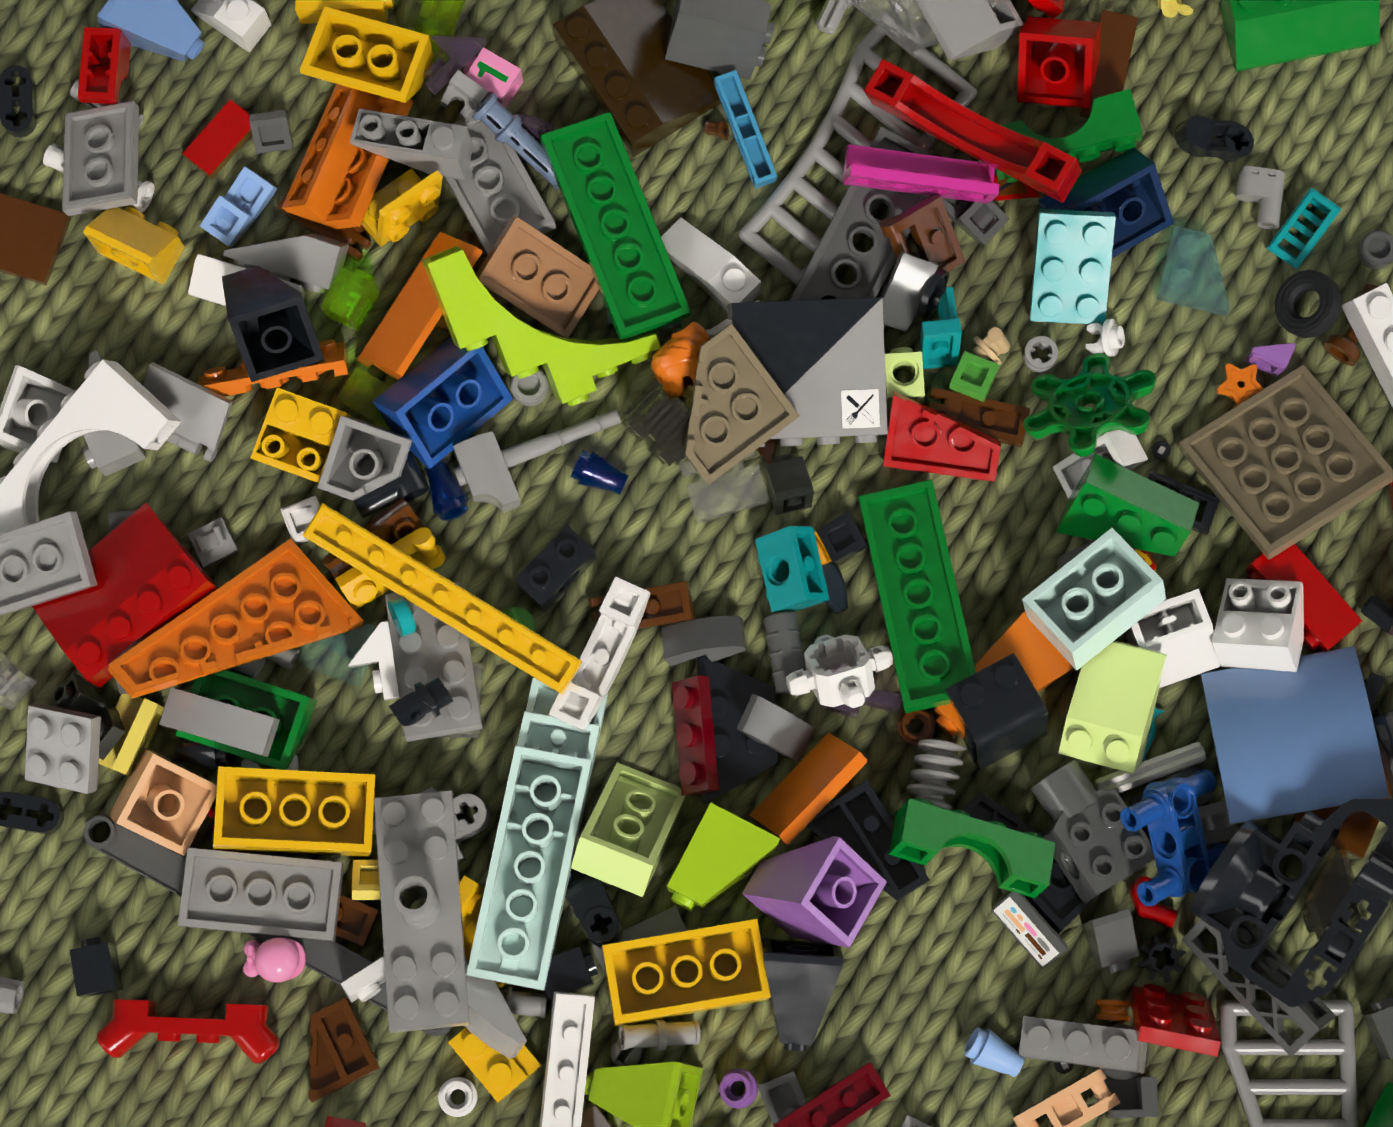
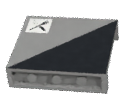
[727,298,888,447]

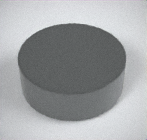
[1358,230,1393,270]

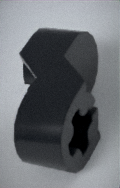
[1175,115,1254,162]

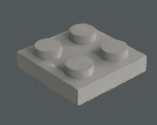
[25,703,101,794]

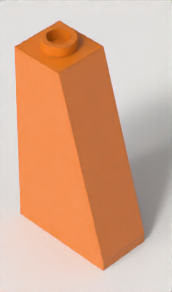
[934,611,1075,738]

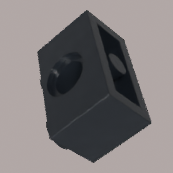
[514,525,597,613]

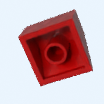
[1017,16,1101,108]

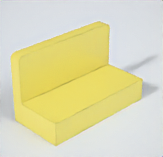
[98,694,164,777]

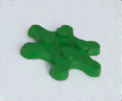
[1023,353,1156,457]

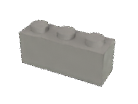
[1019,1016,1147,1073]

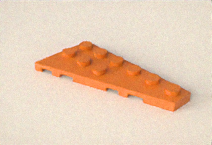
[108,538,364,699]

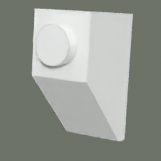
[191,0,271,53]
[1053,430,1148,499]

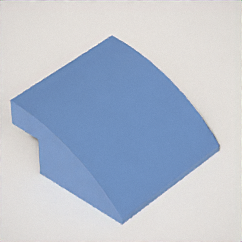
[1201,646,1389,825]

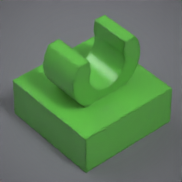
[949,351,999,402]

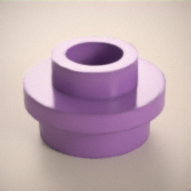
[719,1069,758,1108]

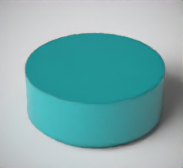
[388,597,416,637]

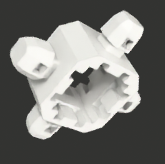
[786,634,893,708]

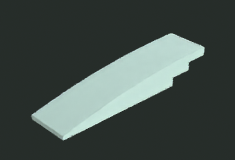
[466,678,608,991]

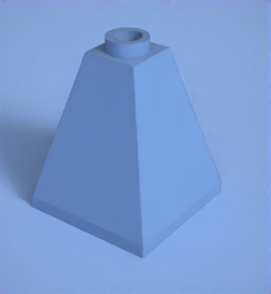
[97,0,205,62]

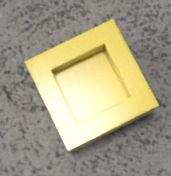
[351,860,381,900]

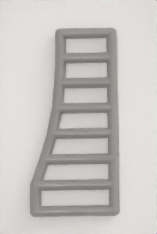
[739,17,977,286]
[1220,1000,1359,1127]

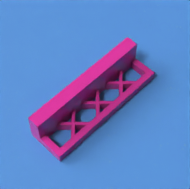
[842,144,999,204]

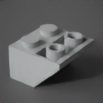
[915,0,1024,61]

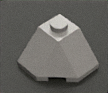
[317,416,413,500]

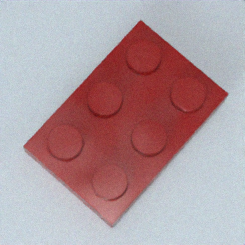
[1130,984,1221,1057]

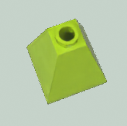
[585,1061,703,1127]

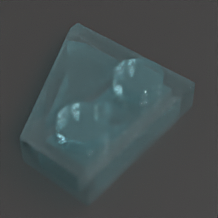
[1156,226,1230,316]

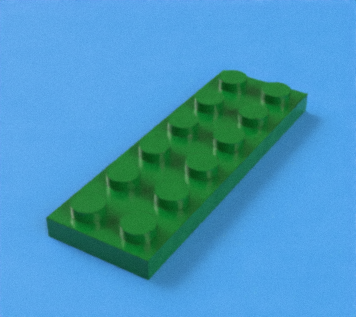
[540,112,691,341]
[858,480,976,713]

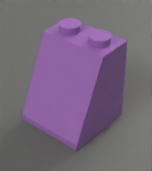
[742,836,887,948]

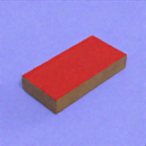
[182,99,252,179]

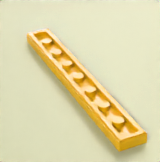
[302,503,583,695]

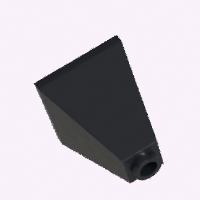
[762,938,843,1051]

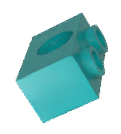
[755,526,830,612]

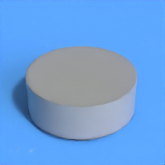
[511,370,549,406]

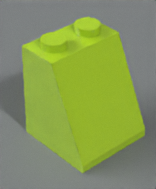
[667,802,780,912]

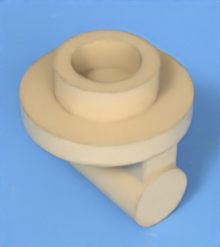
[972,327,1010,365]

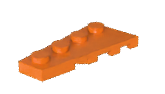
[198,339,348,397]

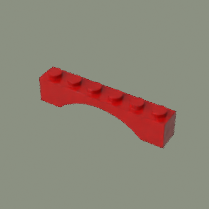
[864,59,1082,203]

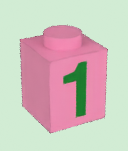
[463,47,523,109]

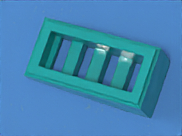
[1266,187,1342,270]

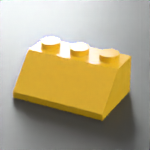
[300,6,433,103]

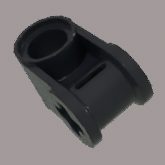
[565,875,623,948]

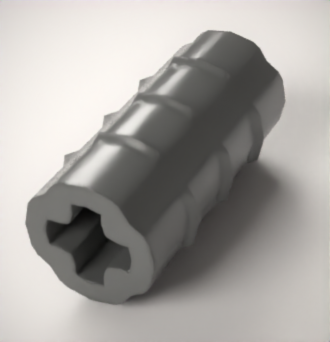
[764,612,806,695]

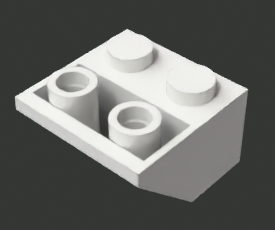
[1212,578,1304,672]
[1125,589,1220,688]

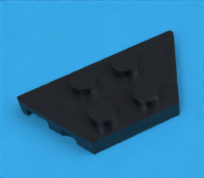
[697,656,778,804]

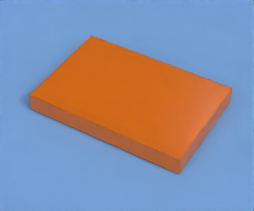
[750,732,868,845]

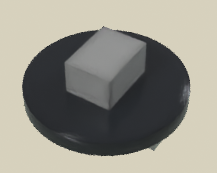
[1152,441,1171,459]
[1054,1062,1074,1074]

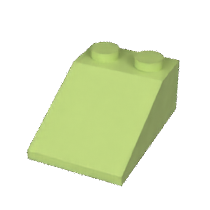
[1058,640,1167,774]
[571,762,686,897]

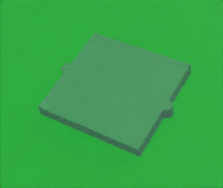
[298,622,377,688]

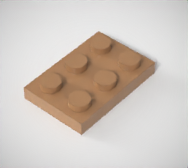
[476,215,599,338]

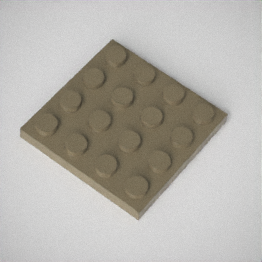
[1179,364,1393,560]

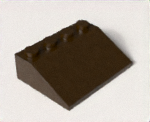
[553,0,721,157]

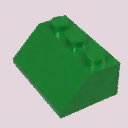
[176,670,317,770]

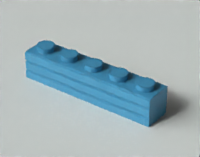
[714,70,777,189]

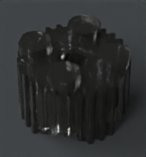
[621,380,690,466]

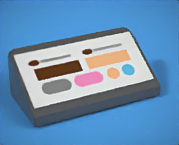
[992,892,1068,968]

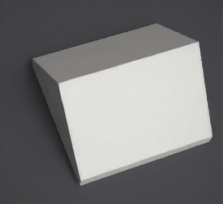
[0,365,74,463]

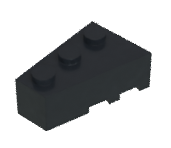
[806,780,930,902]

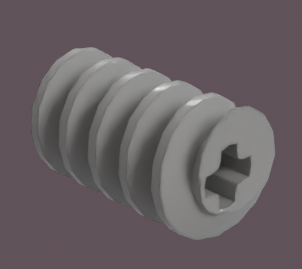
[902,739,966,810]

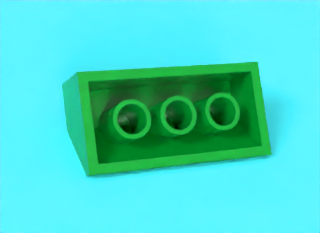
[1219,0,1380,72]

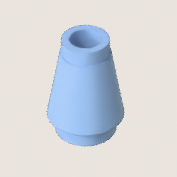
[963,1027,1025,1077]

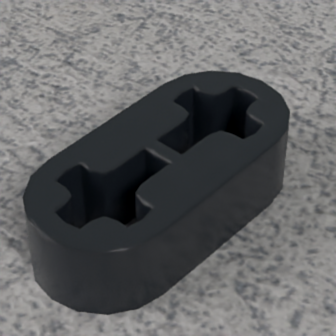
[0,65,37,138]
[0,792,64,834]

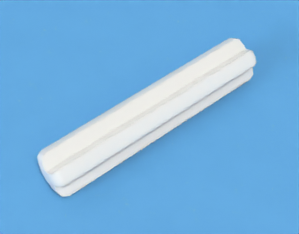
[1095,742,1206,793]

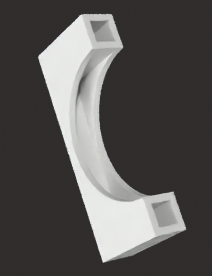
[0,359,182,534]

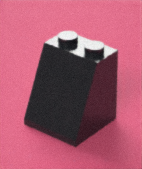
[222,266,324,383]

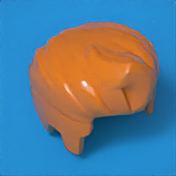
[651,321,710,400]

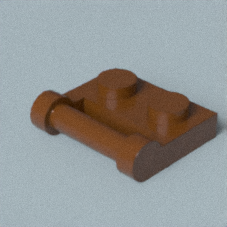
[879,194,966,275]

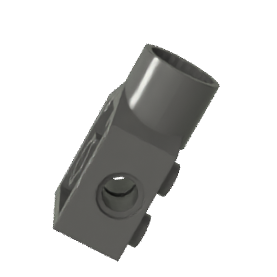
[1031,760,1155,904]

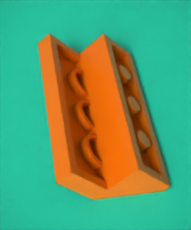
[282,84,413,229]
[356,232,483,380]

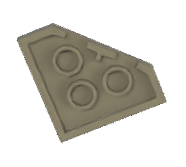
[684,324,800,485]

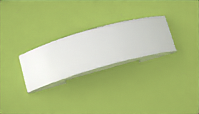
[549,576,651,731]

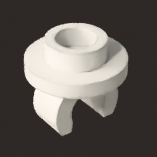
[1086,319,1125,357]

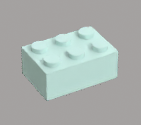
[1022,528,1166,671]

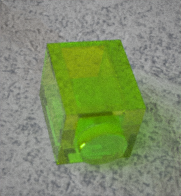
[321,267,380,332]

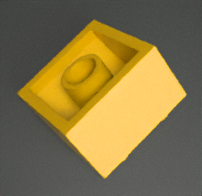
[83,206,185,285]

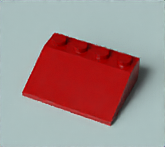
[32,503,218,687]

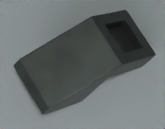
[51,672,126,760]

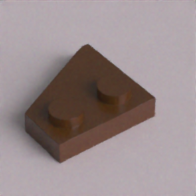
[309,997,381,1103]

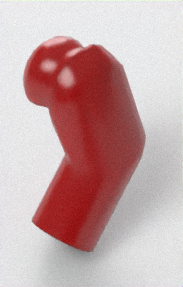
[1130,876,1178,928]

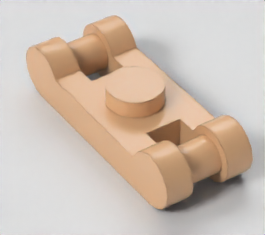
[1013,1068,1121,1127]

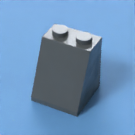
[665,0,774,80]

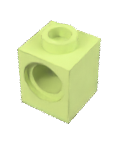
[885,347,925,407]

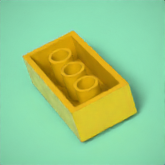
[213,766,375,857]
[602,919,771,1027]

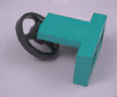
[917,268,962,369]

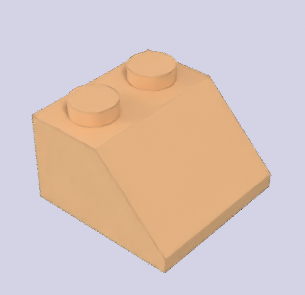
[109,747,217,856]

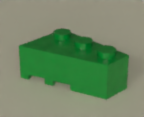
[1056,454,1199,557]

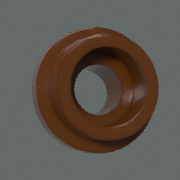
[897,709,935,745]

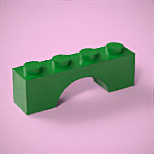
[995,89,1142,183]
[889,798,1055,898]

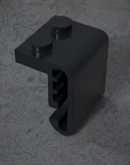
[945,653,1048,771]

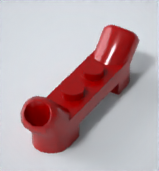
[97,999,280,1064]

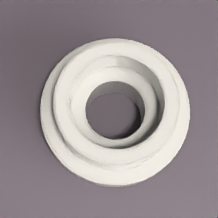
[438,1077,478,1117]

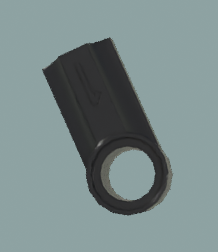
[353,454,429,518]

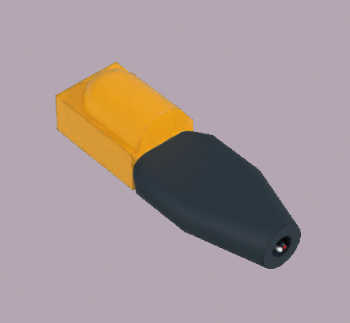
[814,531,849,614]

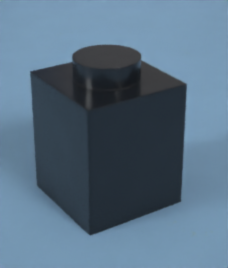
[69,937,124,998]
[545,946,599,1001]

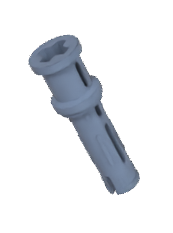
[471,92,559,190]

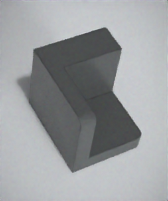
[1104,1077,1159,1118]

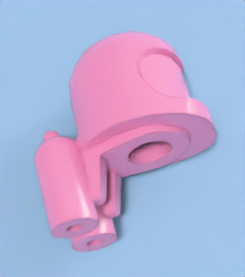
[243,937,306,982]

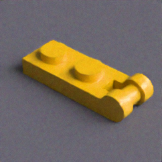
[335,527,446,611]

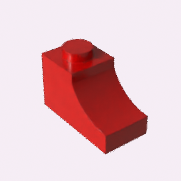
[78,27,131,104]

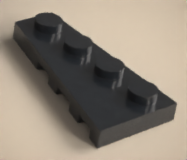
[961,792,1098,933]

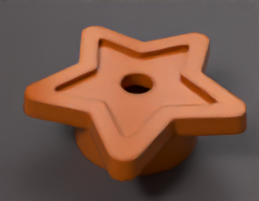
[1216,363,1264,406]

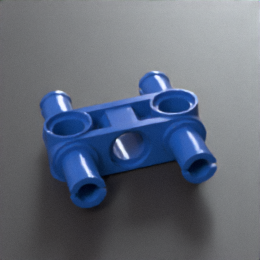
[1120,769,1227,907]

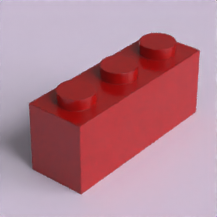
[1245,544,1363,653]

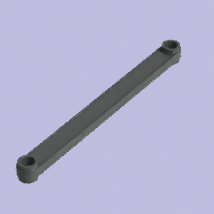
[84,815,453,1036]

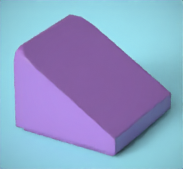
[1245,343,1296,377]

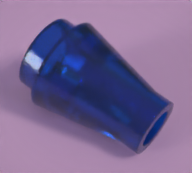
[570,450,629,495]
[426,462,469,521]

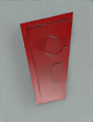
[883,391,1001,482]

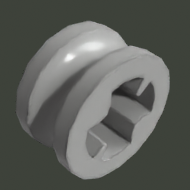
[1023,336,1058,373]

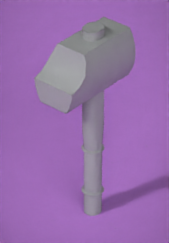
[453,409,621,513]

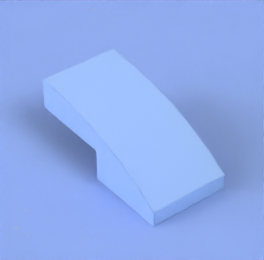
[200,166,278,247]

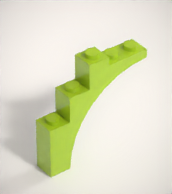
[422,246,661,406]

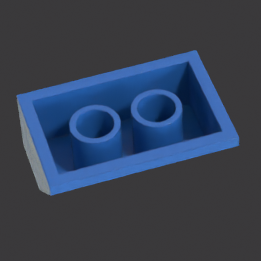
[373,337,513,469]

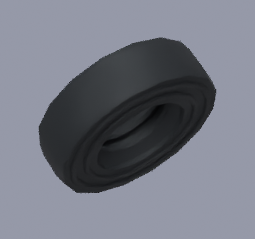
[1275,270,1342,338]

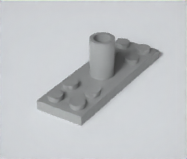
[374,790,470,1033]

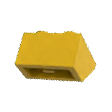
[250,388,352,483]

